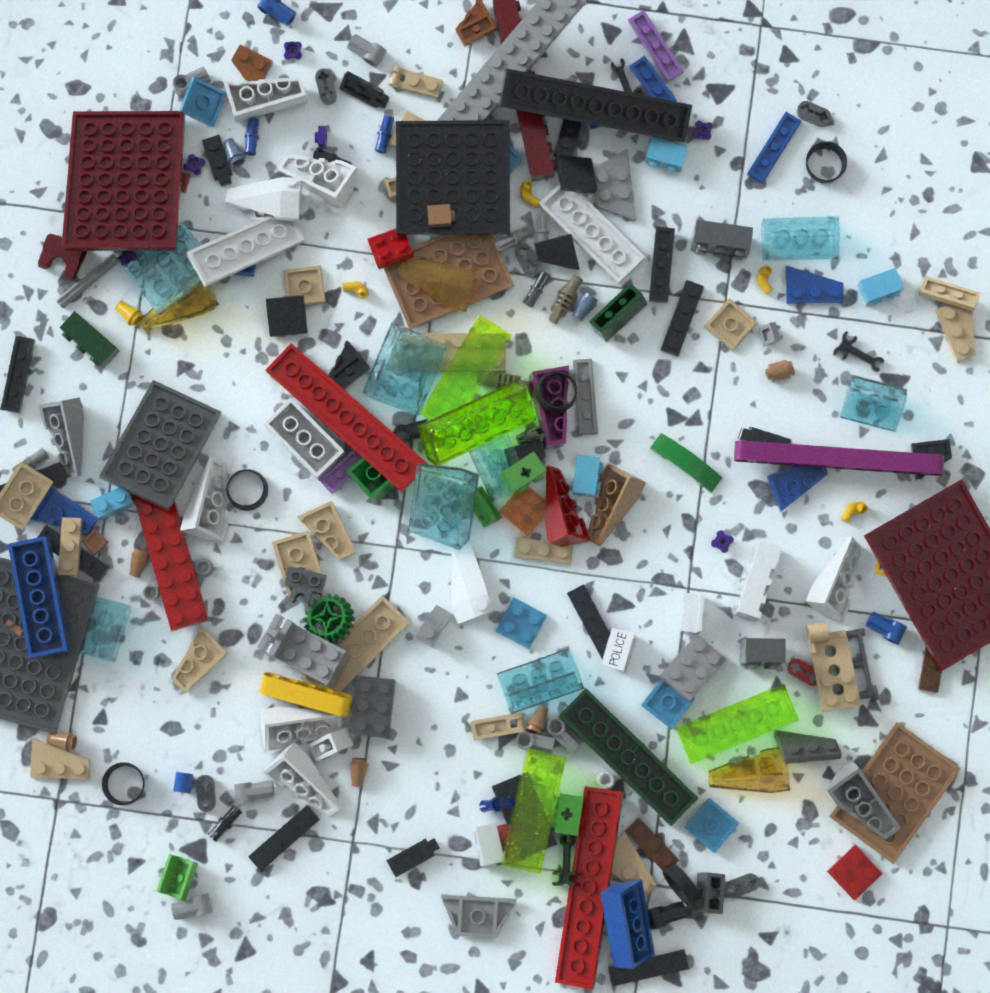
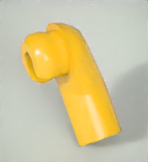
[520,181,541,208]
[756,265,773,295]
[342,281,369,299]
[840,502,868,523]

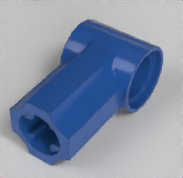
[257,0,296,26]
[865,611,907,645]
[173,772,196,794]

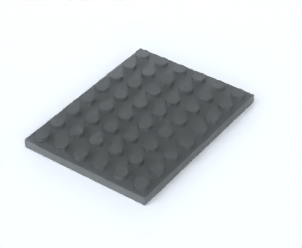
[0,557,100,734]

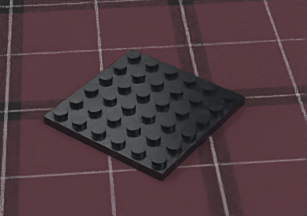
[396,120,510,235]

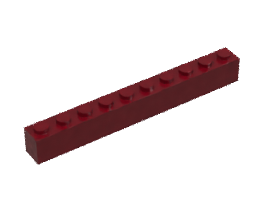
[492,0,557,182]

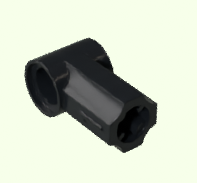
[394,419,432,444]
[647,901,688,930]

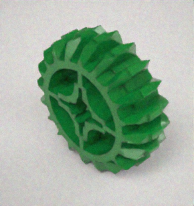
[303,593,355,644]

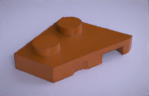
[455,0,497,47]
[231,44,273,81]

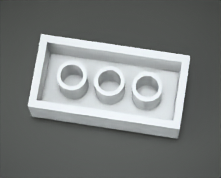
[263,397,346,481]

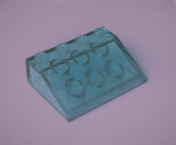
[123,223,202,315]
[362,322,448,416]
[408,463,479,550]

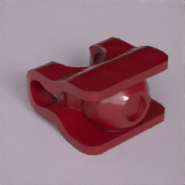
[38,233,88,281]

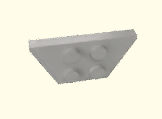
[594,149,636,221]
[441,894,517,938]

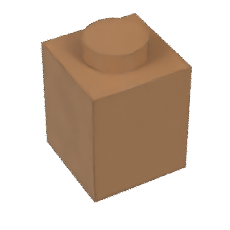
[427,204,455,228]

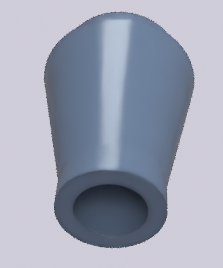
[223,138,246,167]
[573,292,598,321]

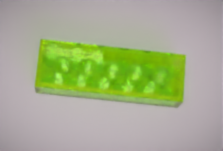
[419,315,512,433]
[418,380,536,467]
[674,684,799,764]
[500,749,566,874]

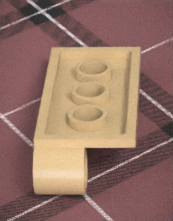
[806,622,861,713]

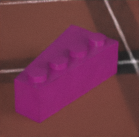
[529,365,569,450]

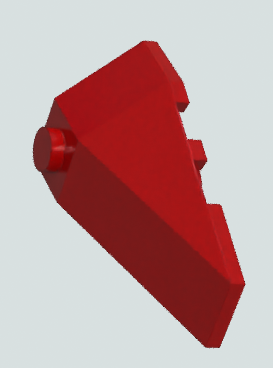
[545,465,590,547]

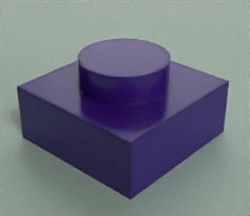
[315,126,327,149]

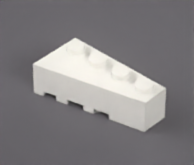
[223,77,308,123]
[732,540,782,622]

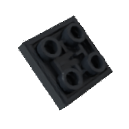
[555,155,598,193]
[266,295,308,337]

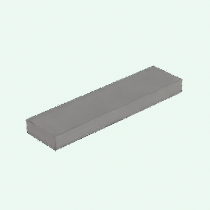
[573,358,598,436]

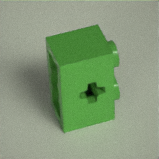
[499,451,547,495]
[551,793,584,836]

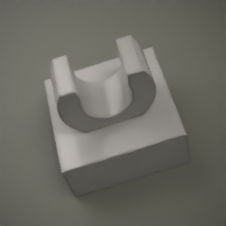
[758,322,783,346]

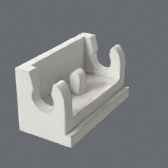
[472,823,505,866]

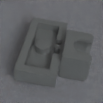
[284,566,327,607]

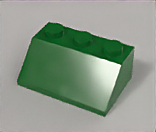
[347,458,395,504]

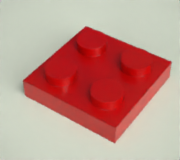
[367,229,414,270]
[826,845,883,901]

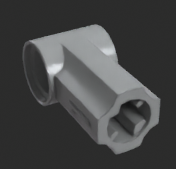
[347,34,387,68]
[173,66,211,97]
[546,718,582,753]
[516,731,555,755]
[234,781,274,804]
[171,893,213,920]

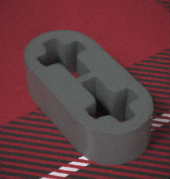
[315,68,337,105]
[796,101,832,127]
[515,243,541,278]
[196,775,216,812]
[724,873,760,898]

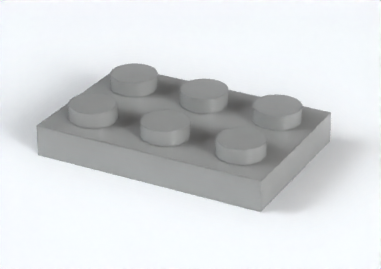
[659,634,726,702]

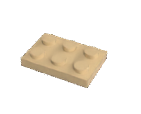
[0,461,54,531]
[272,530,326,597]

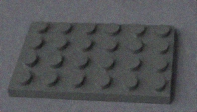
[99,380,222,511]

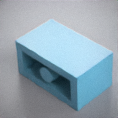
[645,136,688,173]
[857,268,904,306]
[572,454,603,497]
[90,487,135,521]

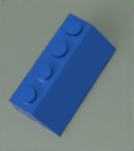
[601,879,655,969]

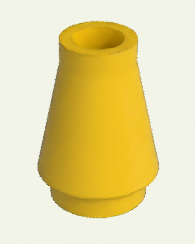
[115,301,144,327]

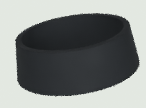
[806,141,847,183]
[535,371,577,413]
[226,469,268,511]
[102,762,145,805]
[662,864,700,906]

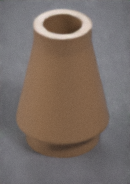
[129,548,150,578]
[527,705,549,735]
[46,733,77,752]
[349,758,369,787]

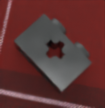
[695,872,725,914]

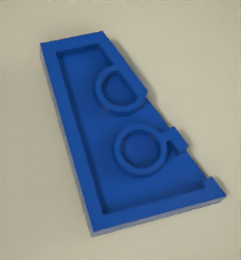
[785,265,844,304]
[767,466,828,512]
[31,487,98,534]

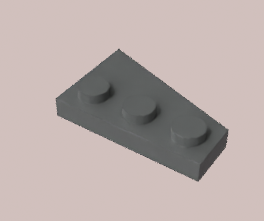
[774,730,842,764]

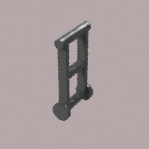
[832,628,879,701]

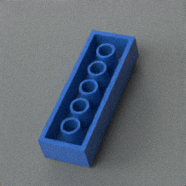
[8,536,72,660]

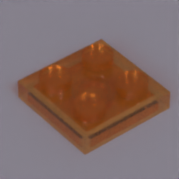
[499,487,545,537]

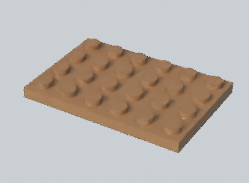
[383,234,514,330]
[829,722,961,864]

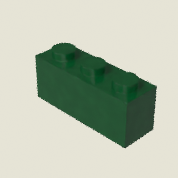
[589,283,648,343]
[59,311,120,368]

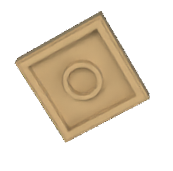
[283,265,326,306]
[704,298,757,351]

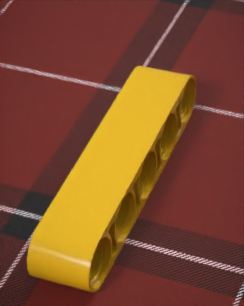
[259,672,352,717]

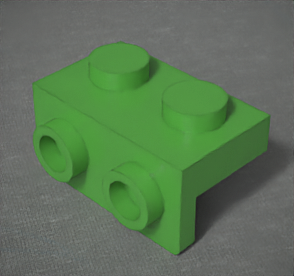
[463,486,502,528]
[157,854,198,901]

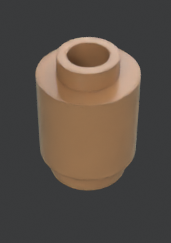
[765,360,795,383]

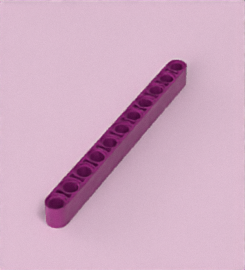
[734,441,944,476]

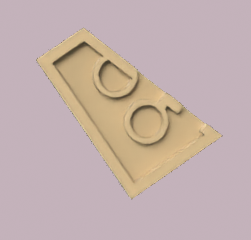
[935,304,975,363]
[297,500,356,561]
[172,625,228,694]
[30,738,91,779]
[612,831,657,899]

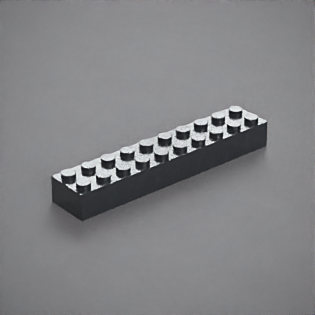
[498,68,693,142]

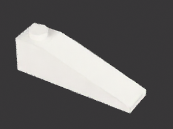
[277,154,357,208]
[225,177,302,221]
[180,457,228,542]
[806,536,861,622]
[451,540,494,625]
[260,707,342,754]
[262,742,341,817]

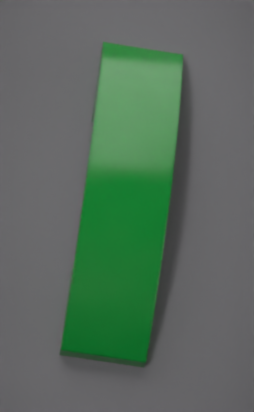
[650,433,723,493]

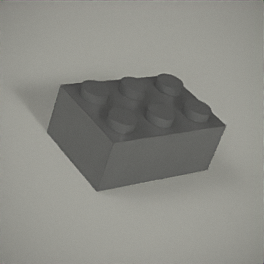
[690,220,753,260]
[740,638,786,669]
[350,675,396,739]

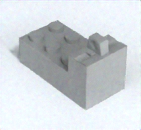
[257,613,351,690]

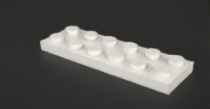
[539,184,645,284]
[186,215,305,287]

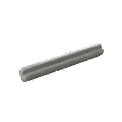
[56,253,119,308]

